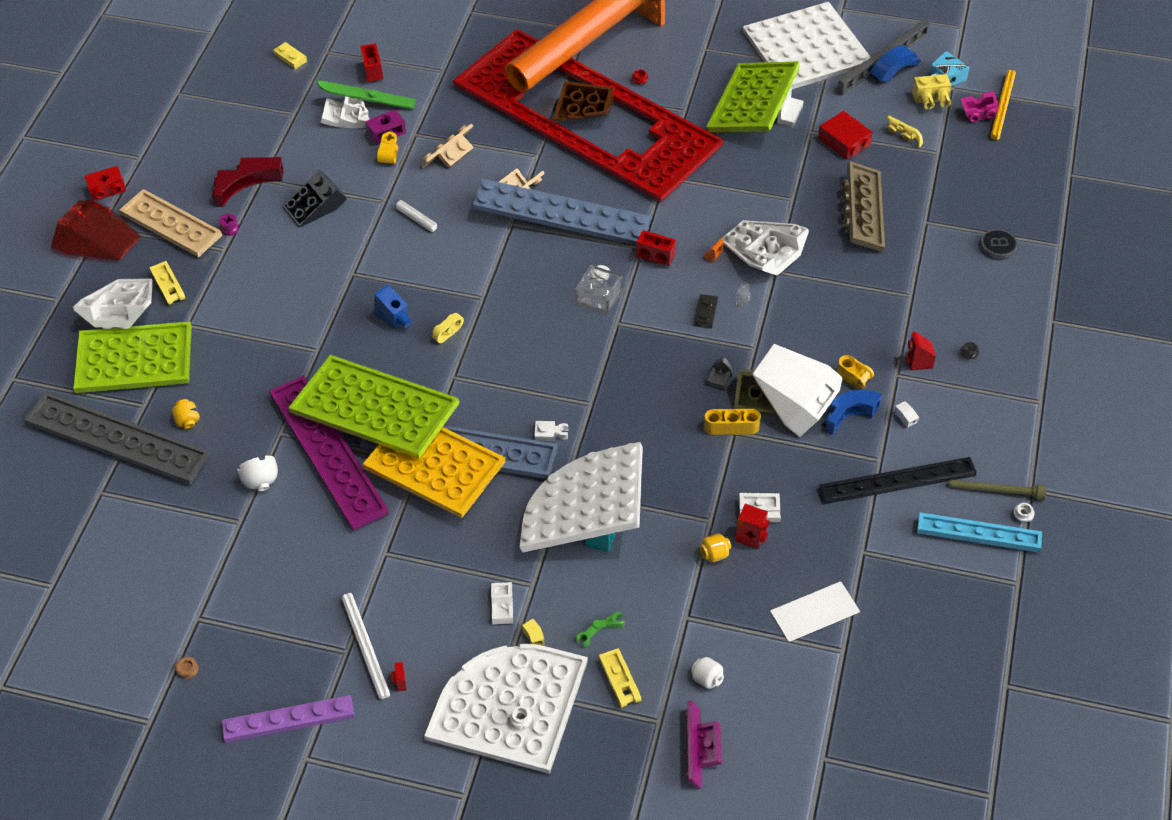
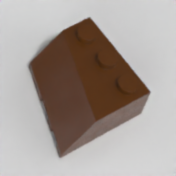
[553,81,614,122]

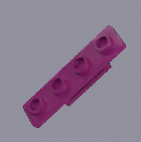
[685,700,722,789]

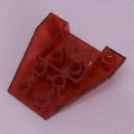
[51,200,141,261]

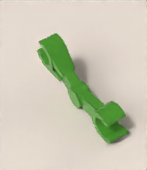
[576,612,625,648]

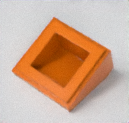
[703,238,723,262]

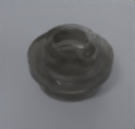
[960,342,979,360]

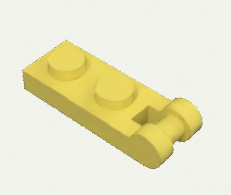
[149,261,186,306]
[599,648,641,708]

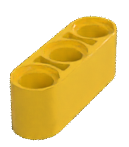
[704,409,761,435]

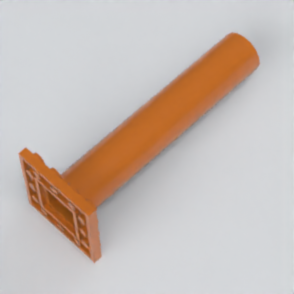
[505,0,665,92]

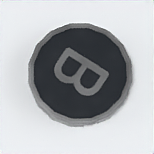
[981,229,1017,260]

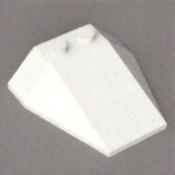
[73,279,153,329]

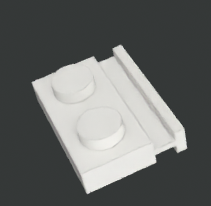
[739,493,781,522]

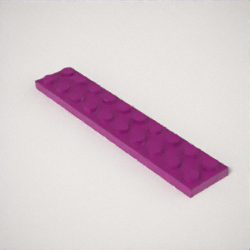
[269,375,389,531]

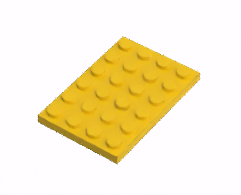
[363,427,505,518]

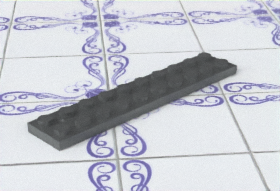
[24,392,211,485]

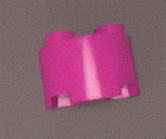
[961,91,999,122]

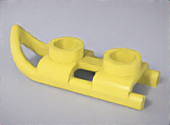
[887,116,923,147]

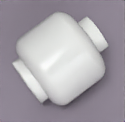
[691,657,724,689]

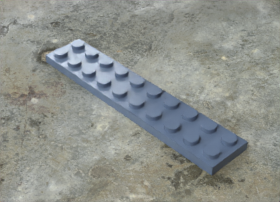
[473,178,652,245]
[360,426,558,479]

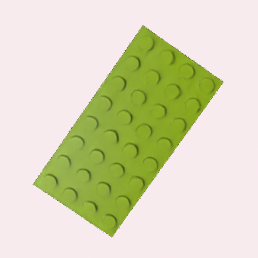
[288,355,459,459]

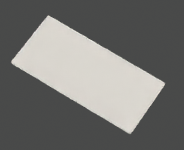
[771,582,860,642]

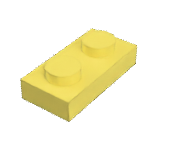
[273,42,307,69]

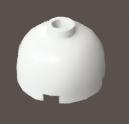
[237,456,278,491]

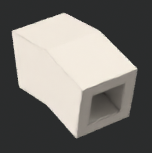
[895,401,919,428]

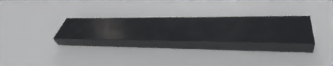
[819,457,977,504]

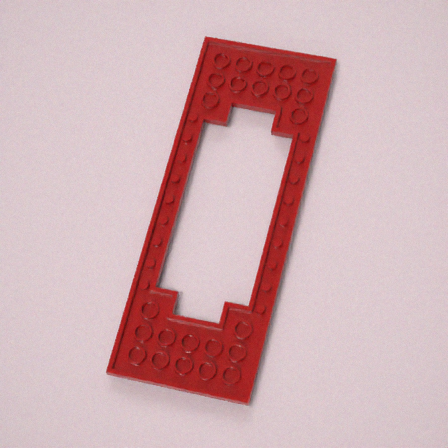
[453,29,723,202]

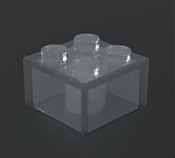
[575,265,623,315]

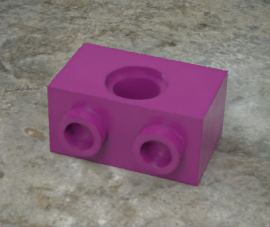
[365,109,406,145]

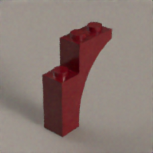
[212,157,284,207]

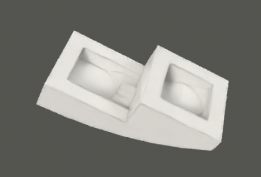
[491,582,513,625]

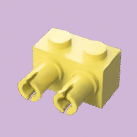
[912,74,951,109]

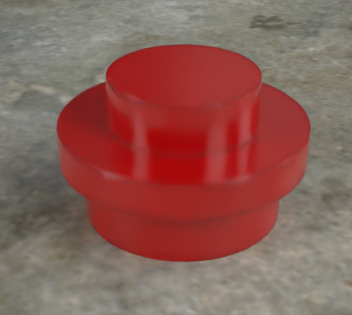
[632,69,648,84]

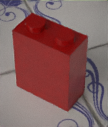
[818,110,873,160]

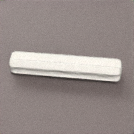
[396,200,437,232]

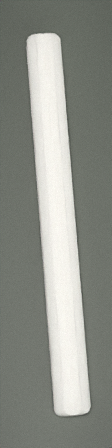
[342,593,390,700]

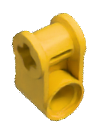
[377,132,398,164]
[836,355,874,390]

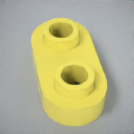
[432,313,464,343]

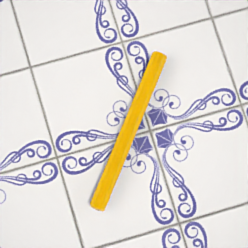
[990,69,1016,141]

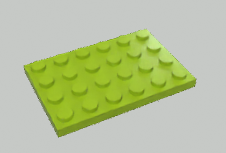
[706,61,800,133]
[73,321,192,393]

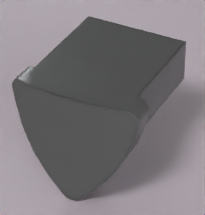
[706,357,733,390]

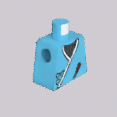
[929,51,969,86]

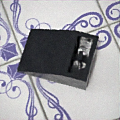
[283,170,347,227]

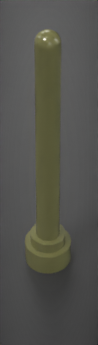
[948,480,1046,501]

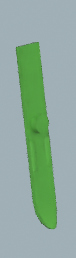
[317,80,416,110]

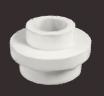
[1014,503,1034,522]
[510,706,532,728]

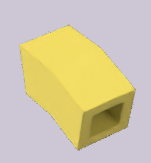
[522,619,545,646]

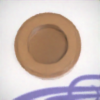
[176,657,198,679]

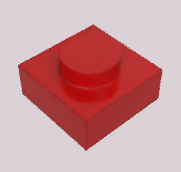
[391,661,407,692]

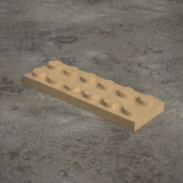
[119,189,222,257]

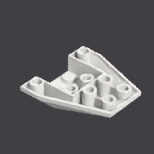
[722,220,809,275]
[752,344,842,437]

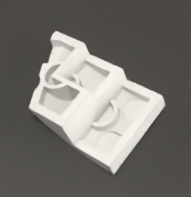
[320,97,369,129]

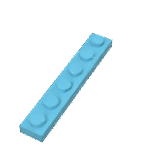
[917,512,1042,553]

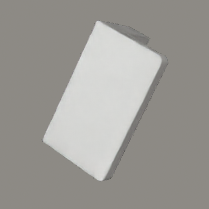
[777,88,804,127]

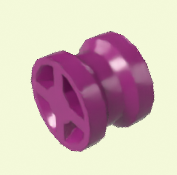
[219,213,239,236]

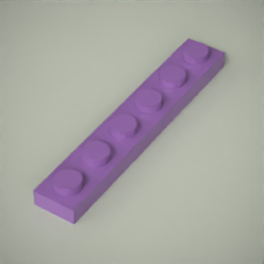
[222,695,355,743]

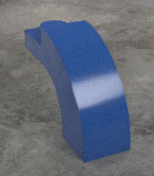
[870,45,921,82]
[825,390,882,435]

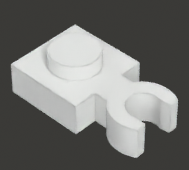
[535,421,568,441]

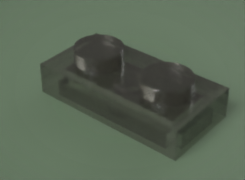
[694,294,718,329]

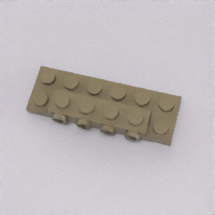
[841,161,885,252]

